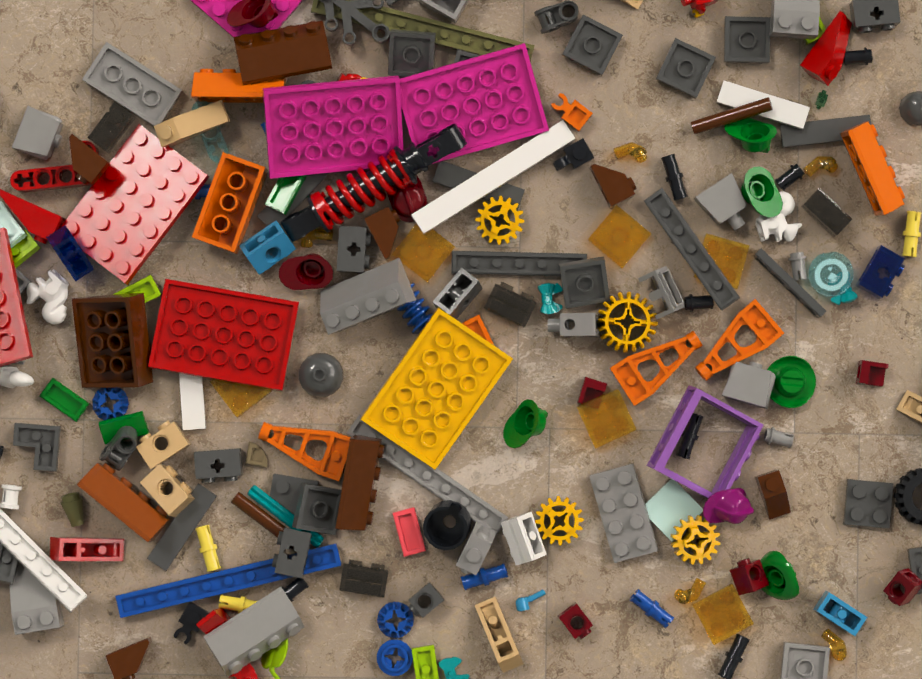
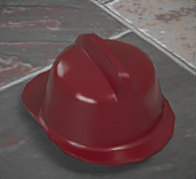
[227,0,278,28]
[387,175,428,222]
[279,253,333,290]

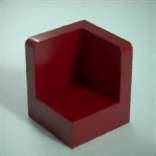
[856,360,889,387]
[577,377,607,409]

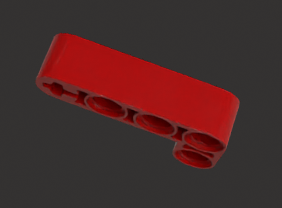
[10,141,99,193]

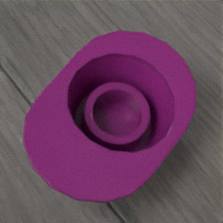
[703,488,754,524]

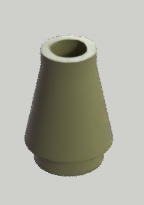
[60,492,84,527]

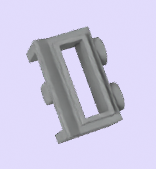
[638,266,685,319]

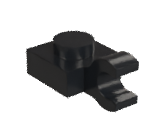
[553,138,594,171]

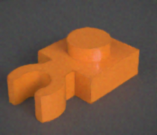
[551,93,593,132]

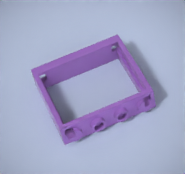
[646,385,763,498]

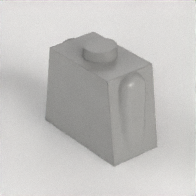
[12,106,63,160]
[722,361,776,410]
[456,521,497,575]

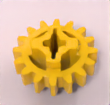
[475,196,525,245]
[535,496,584,545]
[670,515,720,565]

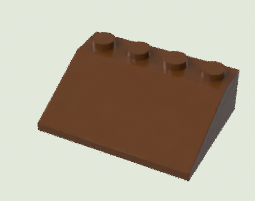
[72,293,153,388]

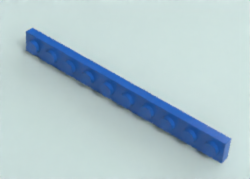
[115,543,342,618]

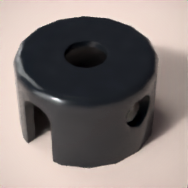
[423,500,472,550]

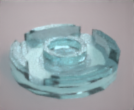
[809,252,854,297]

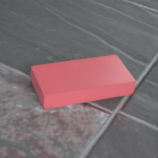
[393,507,426,557]

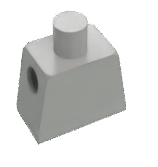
[694,173,747,231]
[547,313,600,337]

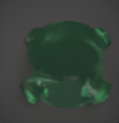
[815,90,828,109]

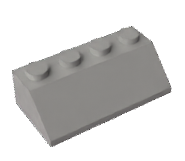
[320,258,416,335]
[203,587,304,677]

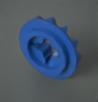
[92,388,129,420]
[377,602,414,638]
[377,639,413,676]

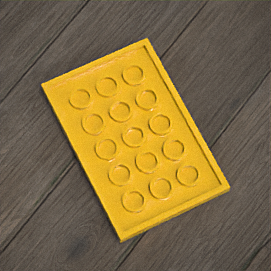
[360,307,513,470]

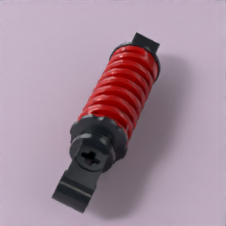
[280,123,467,242]

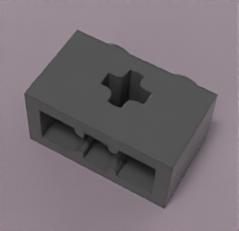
[849,0,901,33]
[336,226,371,274]
[433,268,483,319]
[194,448,243,483]
[272,527,312,578]

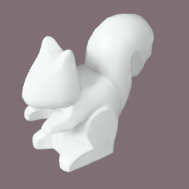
[755,191,802,242]
[26,269,69,325]
[0,365,34,388]

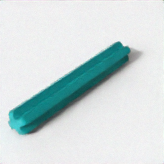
[247,485,324,547]

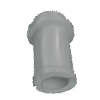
[788,252,808,280]
[764,427,794,448]

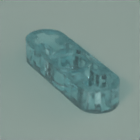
[192,100,229,163]

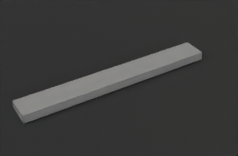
[347,415,508,536]

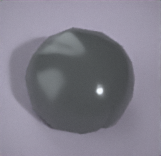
[899,91,922,125]

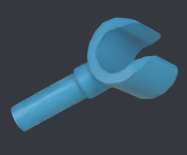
[516,590,546,611]

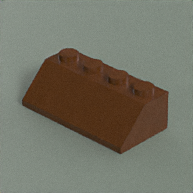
[234,20,333,85]
[335,434,385,531]

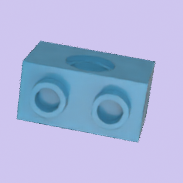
[239,220,296,275]
[813,590,868,636]

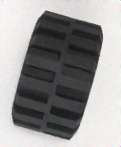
[894,468,922,525]

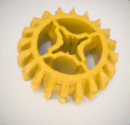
[596,292,658,353]

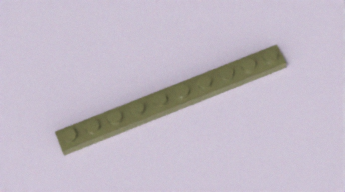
[311,0,535,62]

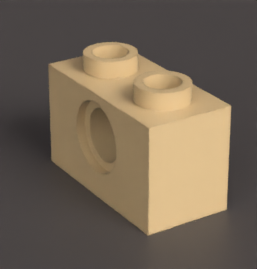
[136,420,191,469]
[140,464,195,517]

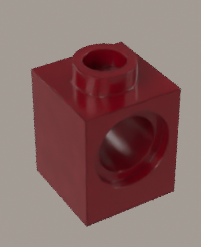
[730,558,769,595]
[883,568,922,606]
[558,602,593,639]

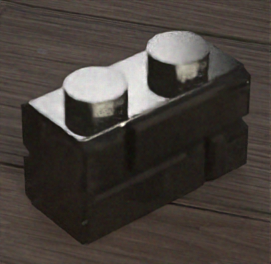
[88,101,136,153]
[801,188,852,237]
[484,282,536,328]
[339,559,389,598]

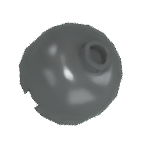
[299,353,343,397]

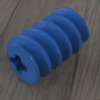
[397,283,433,334]

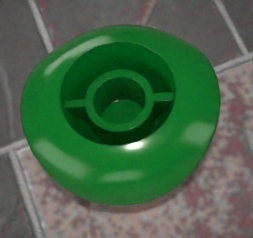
[767,356,816,408]
[760,551,799,600]

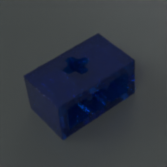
[46,225,94,282]
[856,245,905,299]

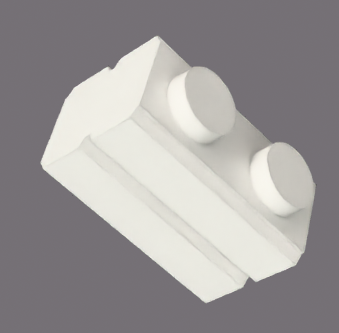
[501,512,547,565]

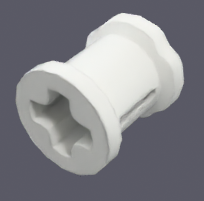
[0,484,22,509]

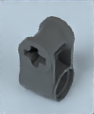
[534,0,579,34]
[99,426,137,471]

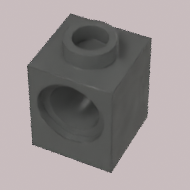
[408,582,444,618]

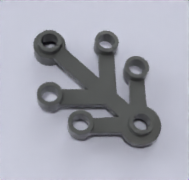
[319,0,390,45]

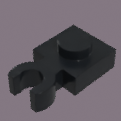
[174,601,210,644]

